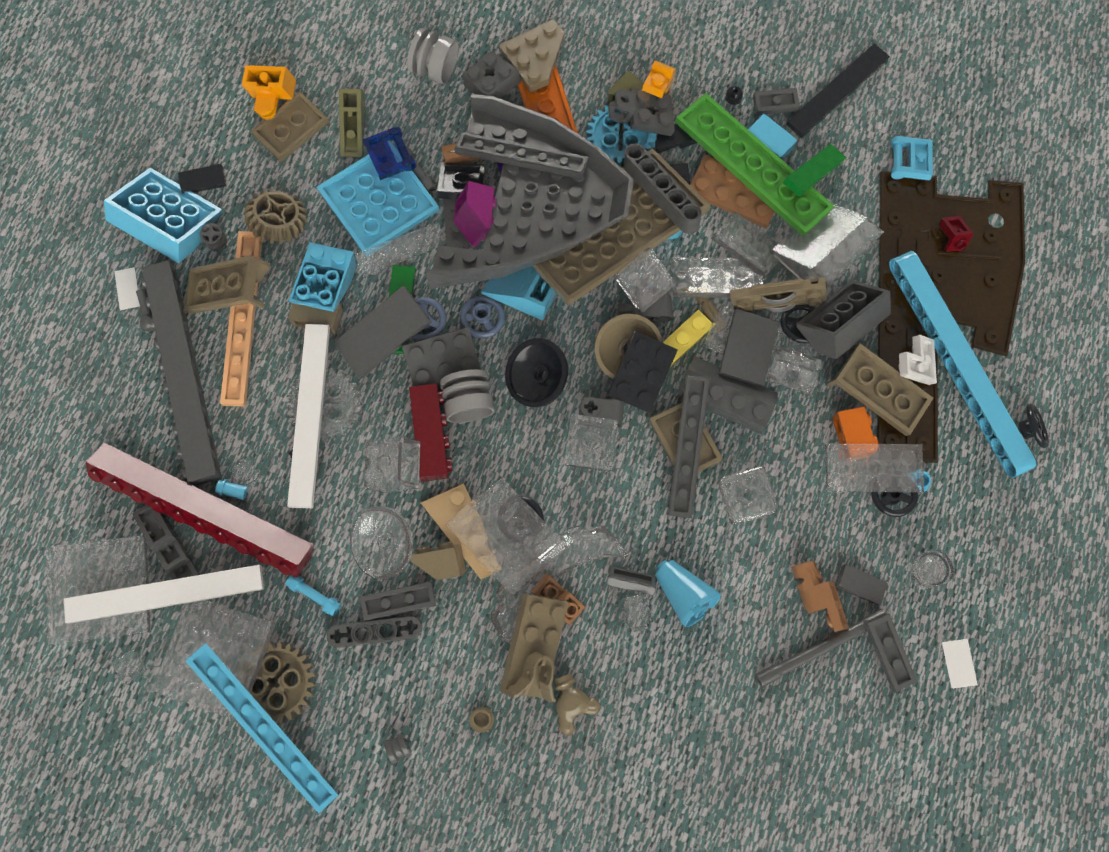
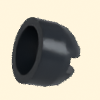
[725,86,743,105]

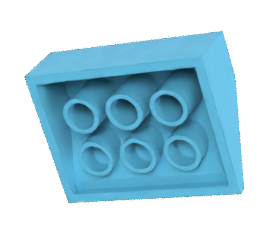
[104,168,222,263]

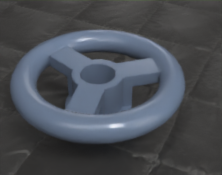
[460,295,505,338]
[412,297,447,341]

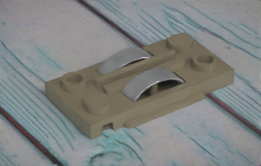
[730,277,827,313]

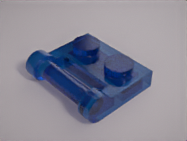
[363,127,417,181]

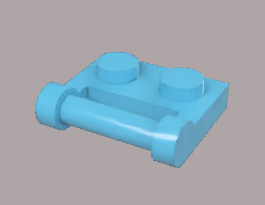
[891,136,933,180]

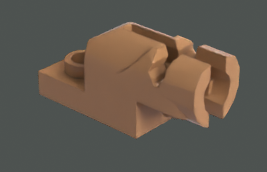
[791,561,849,632]

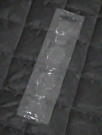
[354,222,446,277]

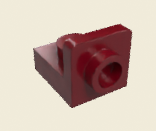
[938,216,974,252]

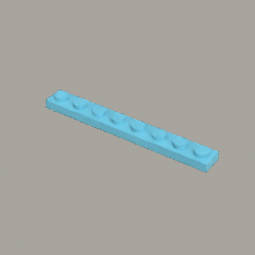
[185,643,338,813]

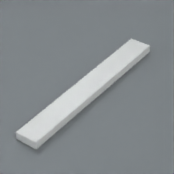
[287,324,330,508]
[64,565,264,624]

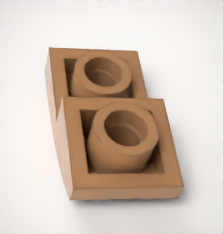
[531,573,585,626]

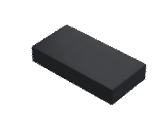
[178,164,227,194]

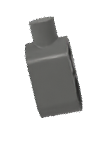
[618,294,673,323]

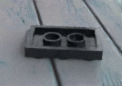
[607,331,678,413]

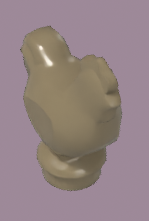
[553,673,600,736]

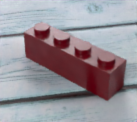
[409,383,453,482]

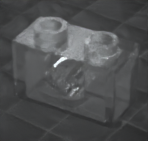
[766,346,822,394]

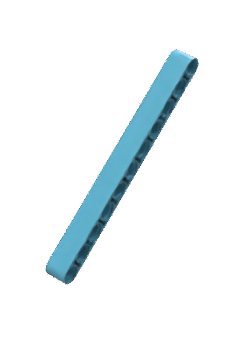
[889,251,1036,478]

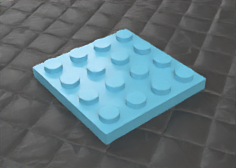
[317,141,440,257]

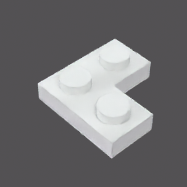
[899,335,937,385]

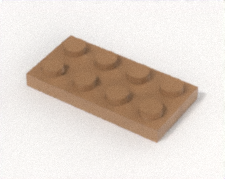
[690,154,775,229]

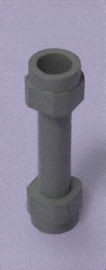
[398,146,437,194]

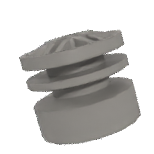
[407,27,459,85]
[440,369,495,423]

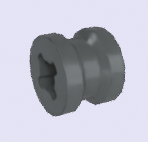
[200,223,227,250]
[383,733,412,764]

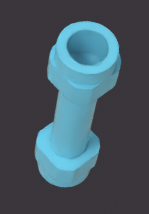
[285,575,341,616]

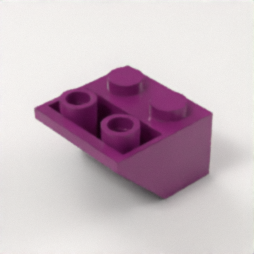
[453,181,497,247]

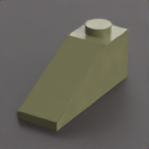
[339,89,365,157]

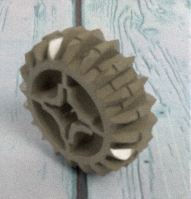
[245,187,307,245]

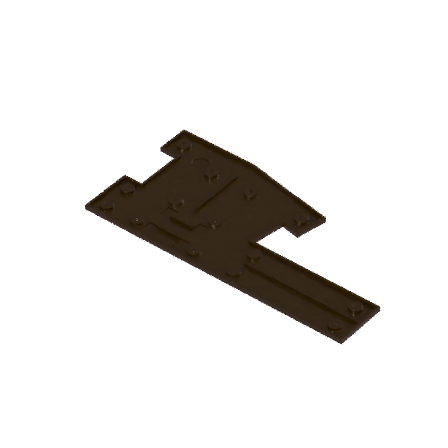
[877,171,1026,463]

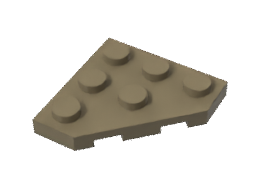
[499,19,564,93]

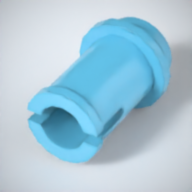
[215,479,248,501]

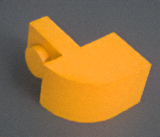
[642,60,676,98]

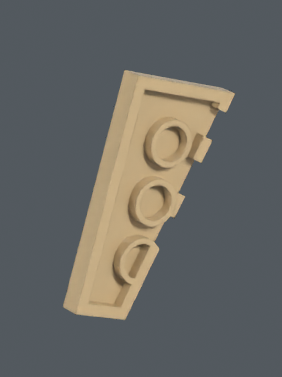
[421,483,502,580]

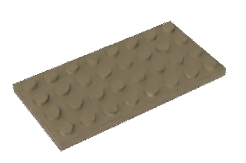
[532,148,710,306]

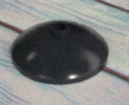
[505,338,568,408]

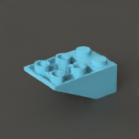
[289,242,357,312]
[481,266,557,321]

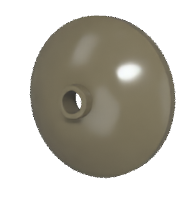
[594,314,663,379]

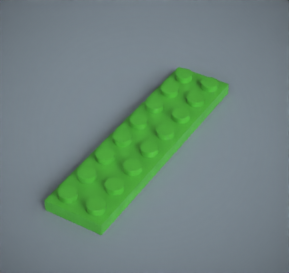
[675,93,835,237]

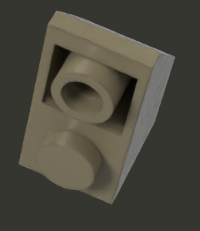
[409,541,466,580]

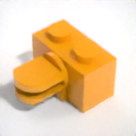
[242,65,296,120]

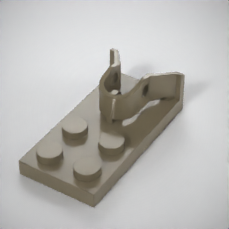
[184,255,270,314]
[827,343,933,436]
[499,593,568,703]

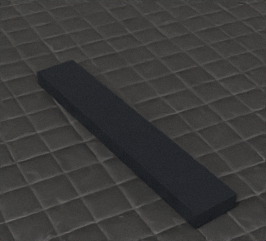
[786,43,890,138]

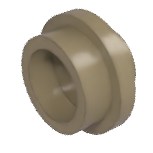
[469,707,494,732]

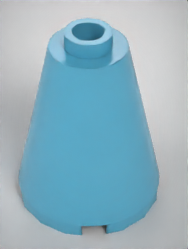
[655,560,721,627]

